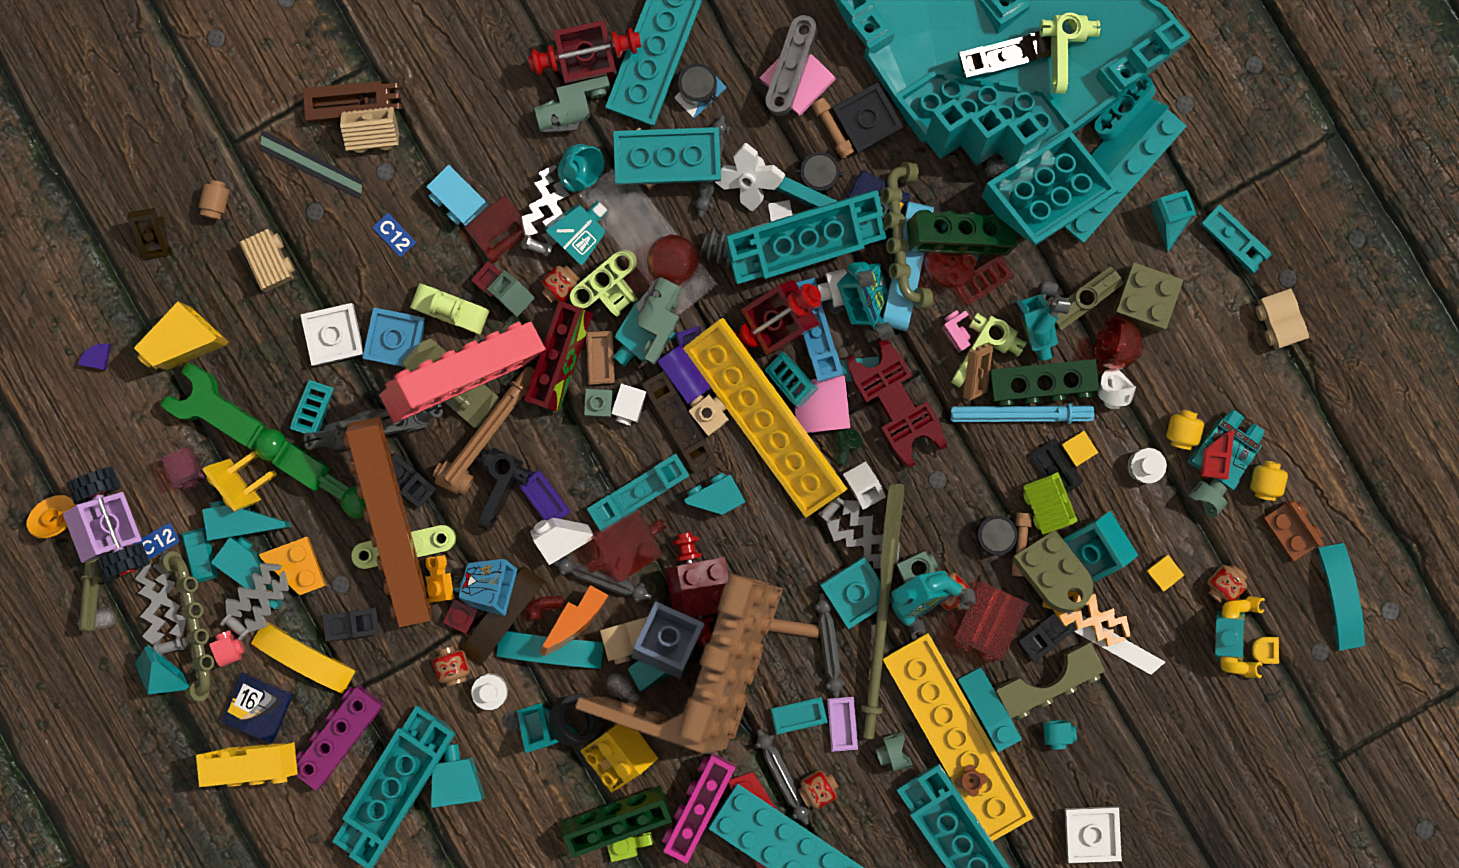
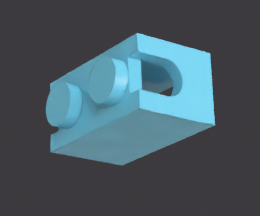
[426,165,488,227]

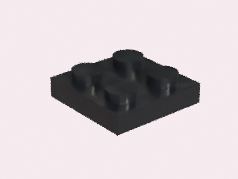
[832,82,903,154]

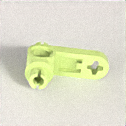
[1039,13,1100,94]
[951,312,1027,388]

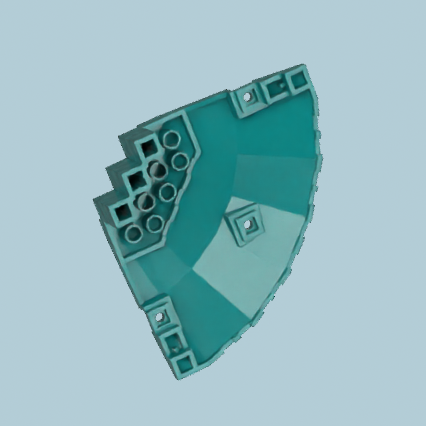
[834,0,1191,168]

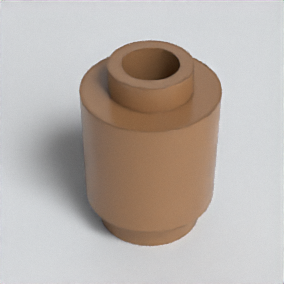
[198,180,230,220]
[432,460,474,495]

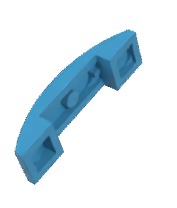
[797,278,843,382]

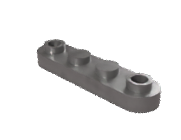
[766,15,817,116]

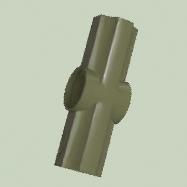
[1054,266,1124,331]

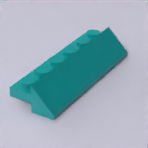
[1063,99,1187,244]
[726,190,886,284]
[332,706,456,868]
[897,764,1011,868]

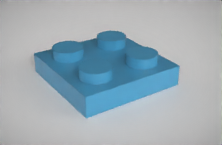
[363,307,426,367]

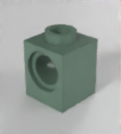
[487,270,535,317]
[584,389,614,418]
[895,551,938,584]

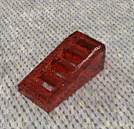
[954,255,1014,306]

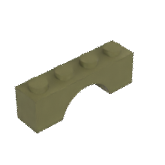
[993,641,1105,720]

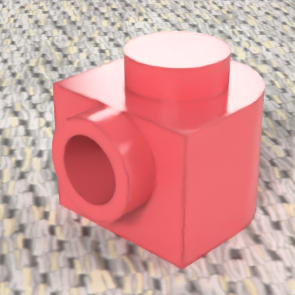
[209,630,245,667]

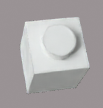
[611,384,647,426]
[843,461,886,510]

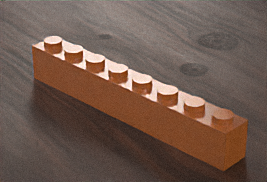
[343,417,432,627]

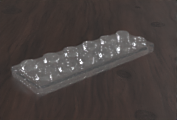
[579,167,717,316]

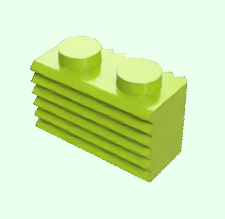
[1023,472,1078,535]

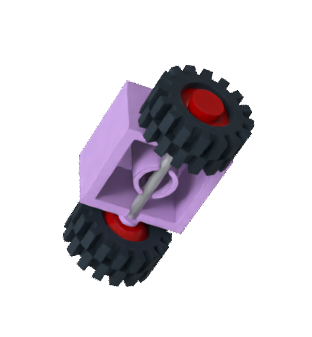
[63,467,150,581]

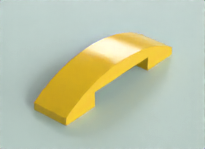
[251,621,356,694]

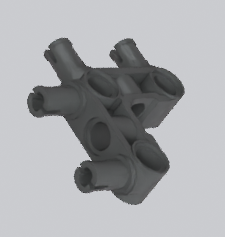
[303,404,443,451]

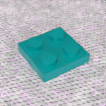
[820,556,893,629]

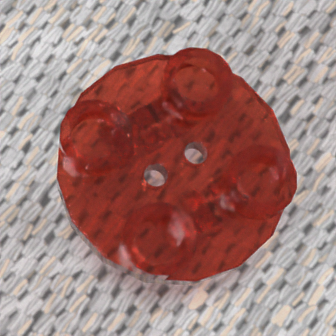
[924,252,976,288]

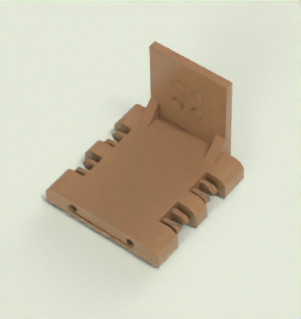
[576,573,783,753]

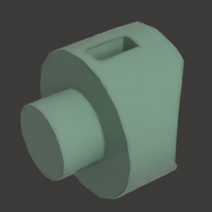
[1187,479,1228,519]
[875,731,913,771]

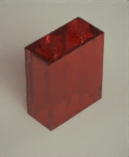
[951,580,1029,663]

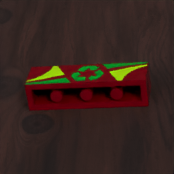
[524,301,593,412]

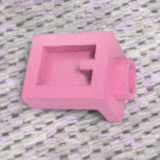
[941,310,970,353]

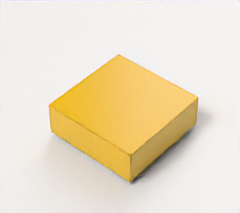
[1061,431,1098,467]
[1146,555,1184,592]

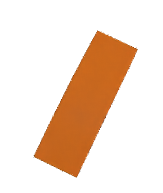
[540,585,609,656]

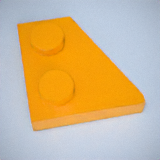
[259,537,326,595]

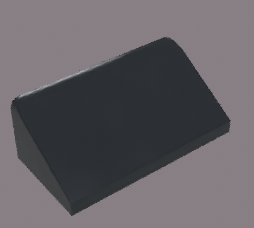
[1029,438,1083,493]

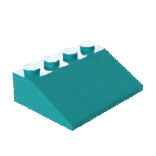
[982,130,1119,246]

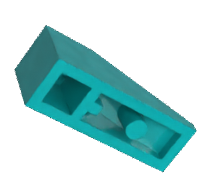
[202,501,291,541]
[211,536,283,609]
[958,667,1022,752]

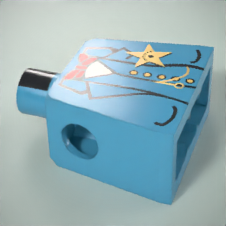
[452,559,517,616]

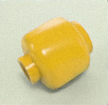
[1166,410,1204,450]
[1250,461,1288,501]

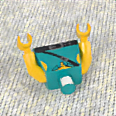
[1215,596,1265,678]

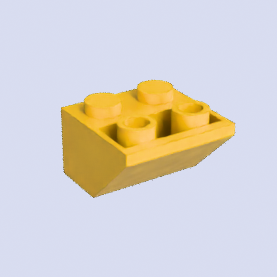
[580,723,659,793]

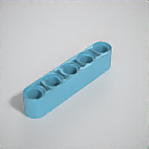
[882,201,934,331]

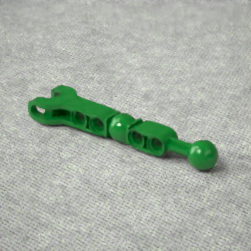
[160,362,366,519]

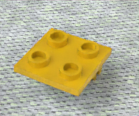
[202,450,277,512]

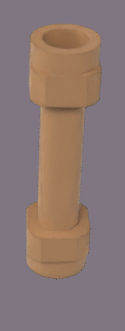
[811,98,855,160]
[1011,513,1032,577]

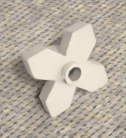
[715,143,785,211]

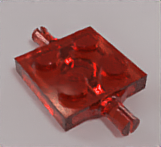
[586,510,667,583]

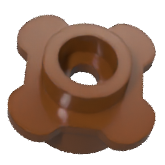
[956,765,987,797]

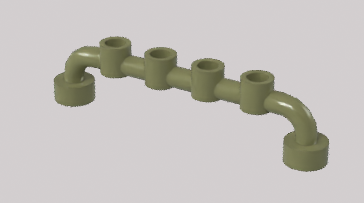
[881,162,933,309]
[158,551,214,702]

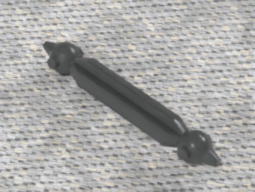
[693,115,730,218]
[553,556,652,603]
[814,593,845,698]
[755,729,810,825]

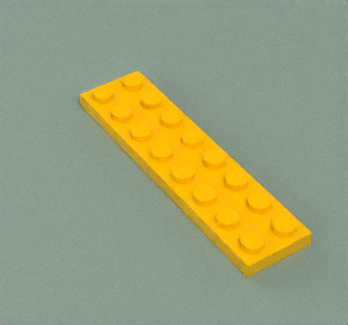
[683,318,847,518]
[883,633,1033,841]

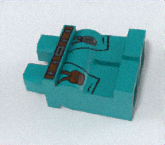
[1187,410,1265,490]

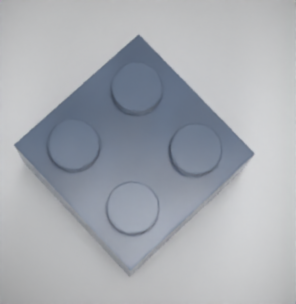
[632,601,705,679]

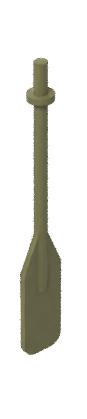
[861,483,904,739]

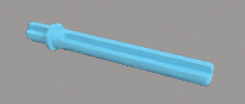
[950,403,1094,424]

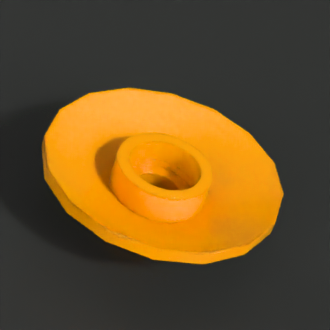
[27,495,76,538]

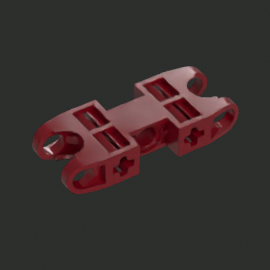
[845,338,947,469]

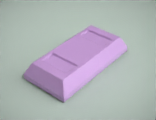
[827,697,858,752]

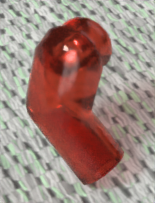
[525,596,563,620]

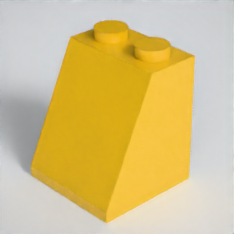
[134,302,229,370]

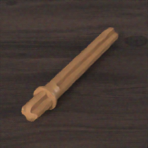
[443,366,535,486]

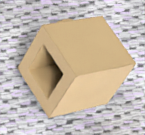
[689,395,729,437]

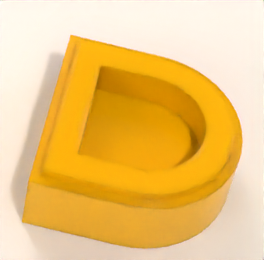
[1250,637,1279,664]

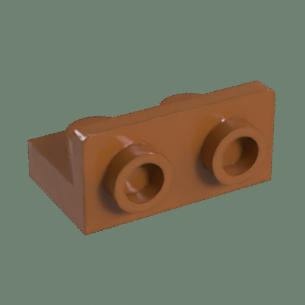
[1262,500,1324,562]

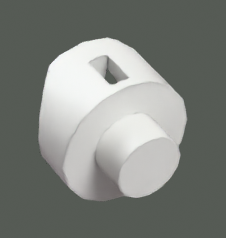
[817,268,847,307]
[1098,369,1136,409]
[1128,448,1167,484]
[471,673,508,710]

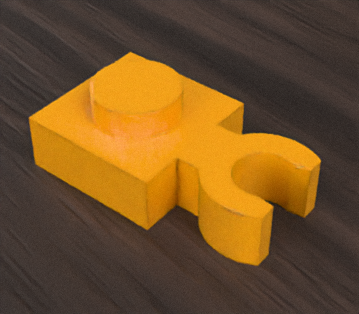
[426,555,454,603]

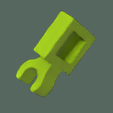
[608,832,654,862]

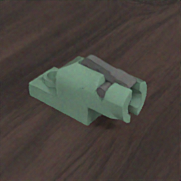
[534,75,611,133]
[636,277,682,365]

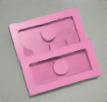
[760,54,836,116]
[792,376,850,433]

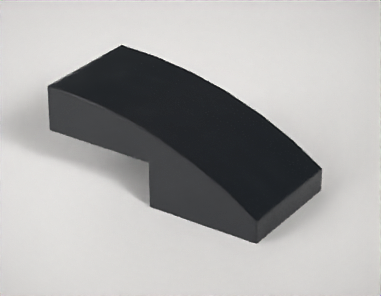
[391,452,436,508]
[322,608,379,641]
[1019,612,1077,662]

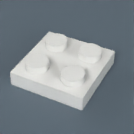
[301,303,364,366]
[1064,806,1122,863]

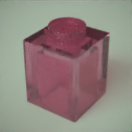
[162,447,204,490]

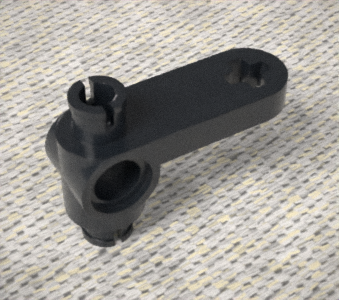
[474,447,532,532]

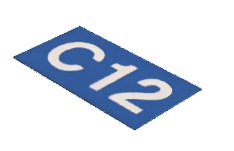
[372,213,417,258]
[135,522,181,559]

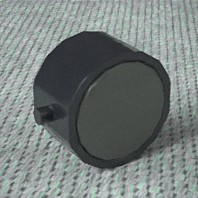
[678,63,718,106]
[796,152,843,194]
[976,514,1017,556]

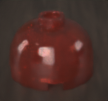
[646,234,699,287]
[1094,316,1143,370]

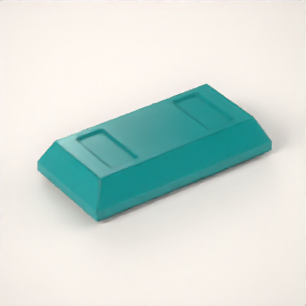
[181,527,219,583]
[770,697,828,735]

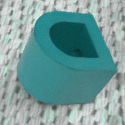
[1043,719,1077,750]

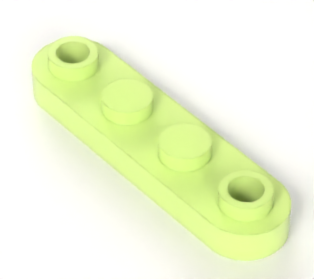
[352,525,456,569]

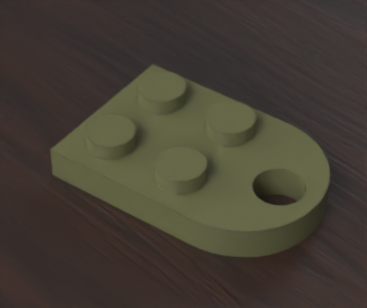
[1012,530,1093,613]

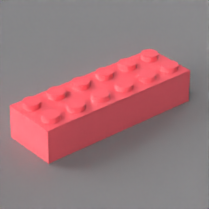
[379,322,546,423]

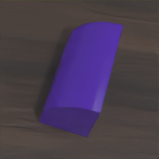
[658,344,711,404]

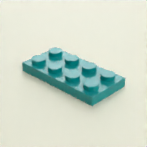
[613,127,721,185]

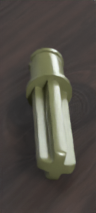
[79,557,103,632]

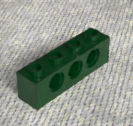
[906,210,1017,256]
[989,359,1099,407]
[562,785,672,859]

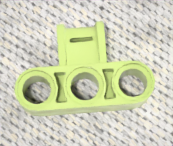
[570,250,638,317]
[410,283,490,335]

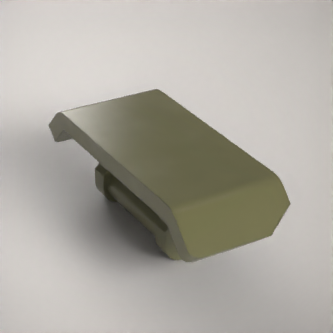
[402,338,500,430]

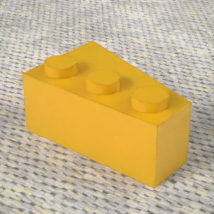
[196,742,298,787]

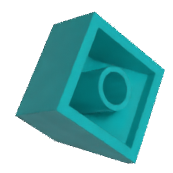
[1062,511,1138,582]

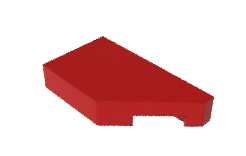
[1200,430,1234,480]

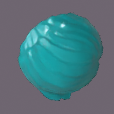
[558,144,605,193]

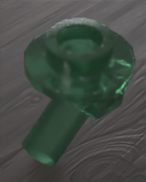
[836,429,863,466]

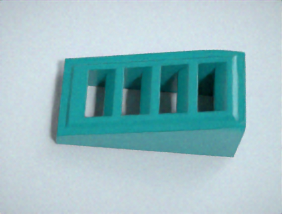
[765,351,819,407]
[290,380,334,434]

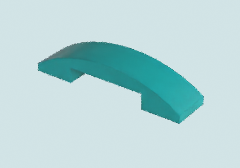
[587,454,690,531]
[1317,543,1365,651]
[497,631,604,669]

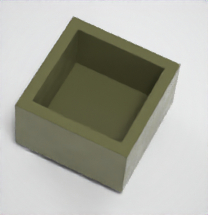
[1111,262,1183,332]

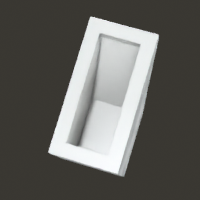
[530,518,594,565]

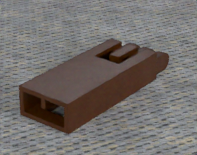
[303,81,402,124]

